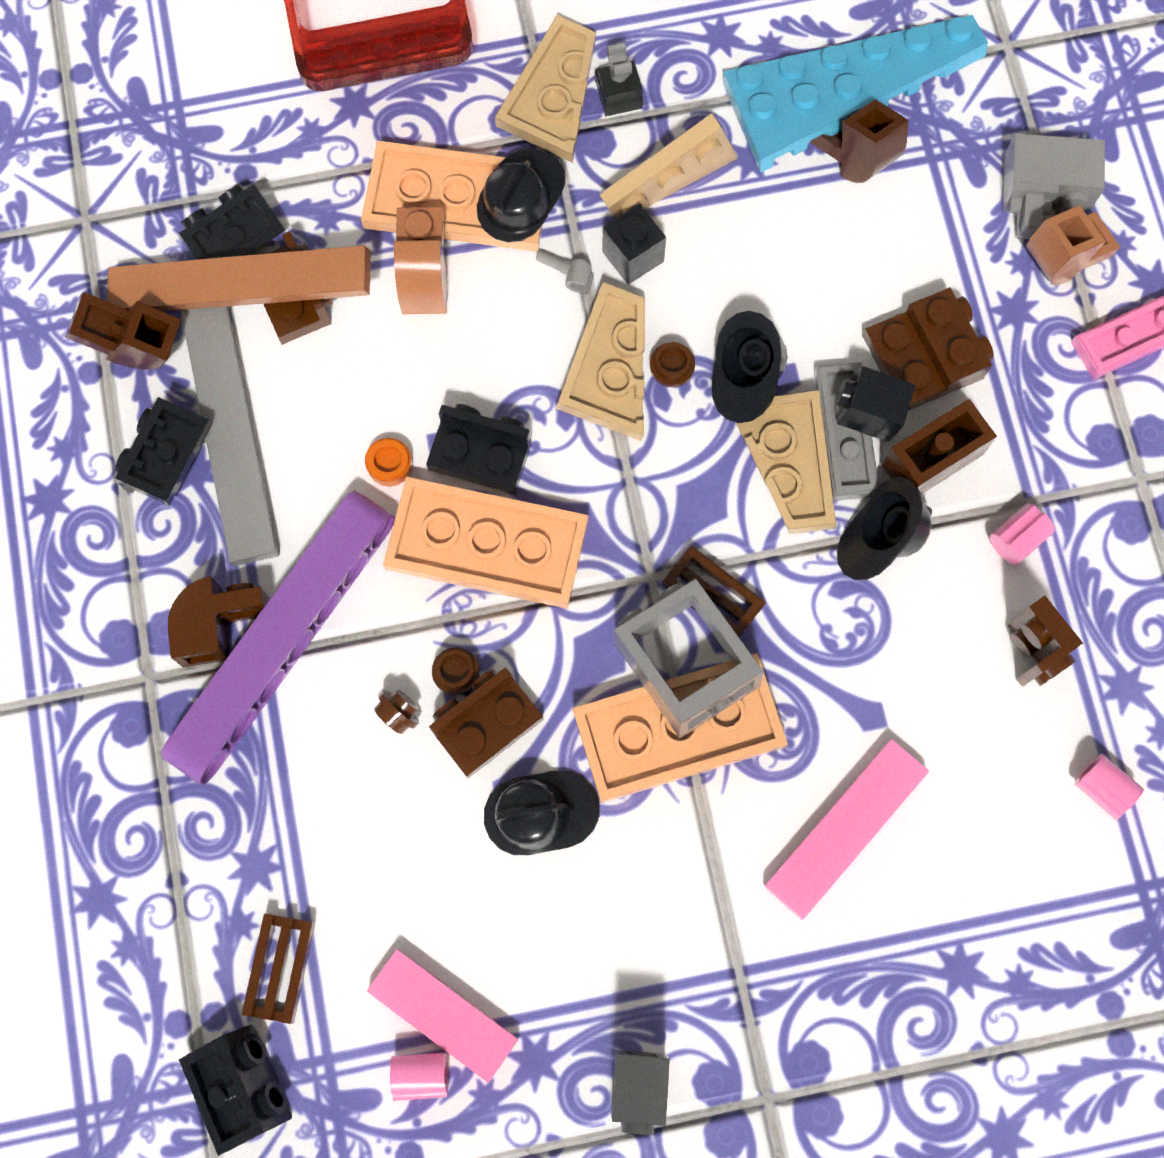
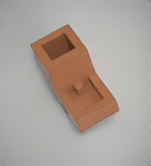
[1027,205,1121,285]
[394,207,447,315]

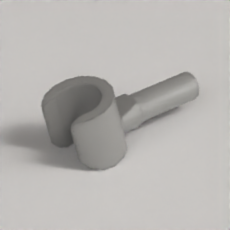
[536,250,594,294]

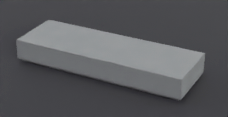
[814,362,879,501]

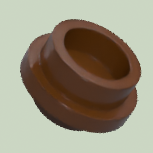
[650,342,695,387]
[432,647,480,696]
[374,690,419,734]

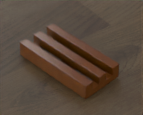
[662,546,766,638]
[241,913,315,1024]

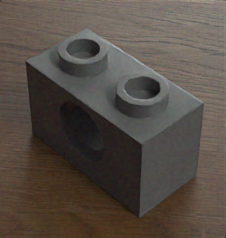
[611,1050,670,1135]

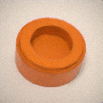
[365,438,413,487]

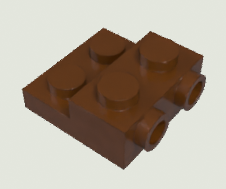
[862,287,994,411]

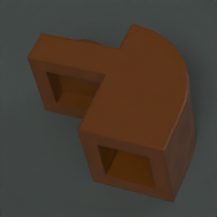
[811,99,908,183]
[65,292,181,370]
[168,576,270,668]

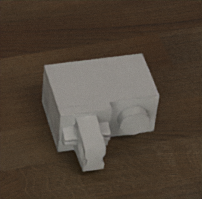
[1002,133,1105,239]

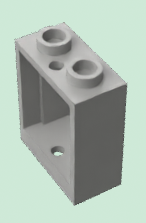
[614,579,763,738]

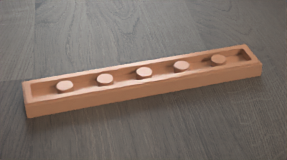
[107,245,371,312]

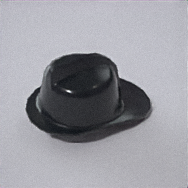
[477,149,565,243]
[712,311,788,423]
[837,477,932,580]
[484,771,600,855]

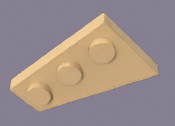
[495,14,596,163]
[599,113,738,218]
[555,282,645,441]
[735,390,836,534]

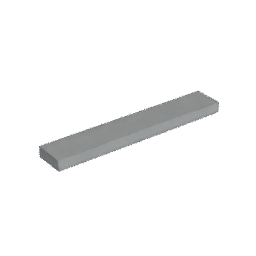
[180,306,279,567]

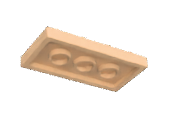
[361,141,543,252]
[383,477,589,609]
[573,653,788,803]

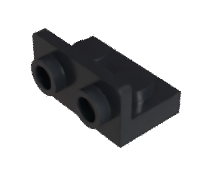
[178,183,285,260]
[115,397,212,506]
[426,404,532,495]
[178,1024,292,1156]

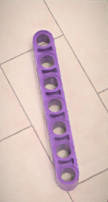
[161,490,395,785]

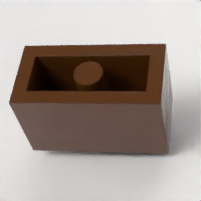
[881,399,997,494]

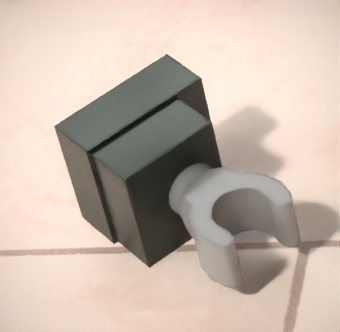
[595,42,643,117]

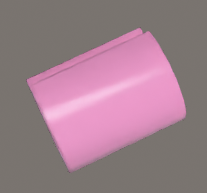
[989,503,1055,565]
[1074,754,1144,820]
[390,1052,449,1101]

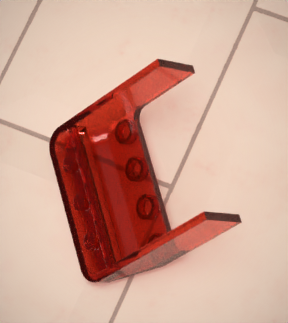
[284,0,473,91]

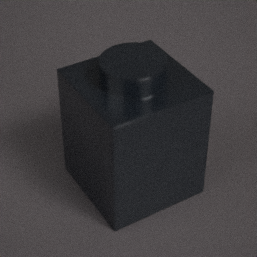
[602,204,666,285]
[835,366,915,442]

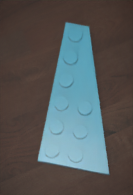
[723,15,988,173]

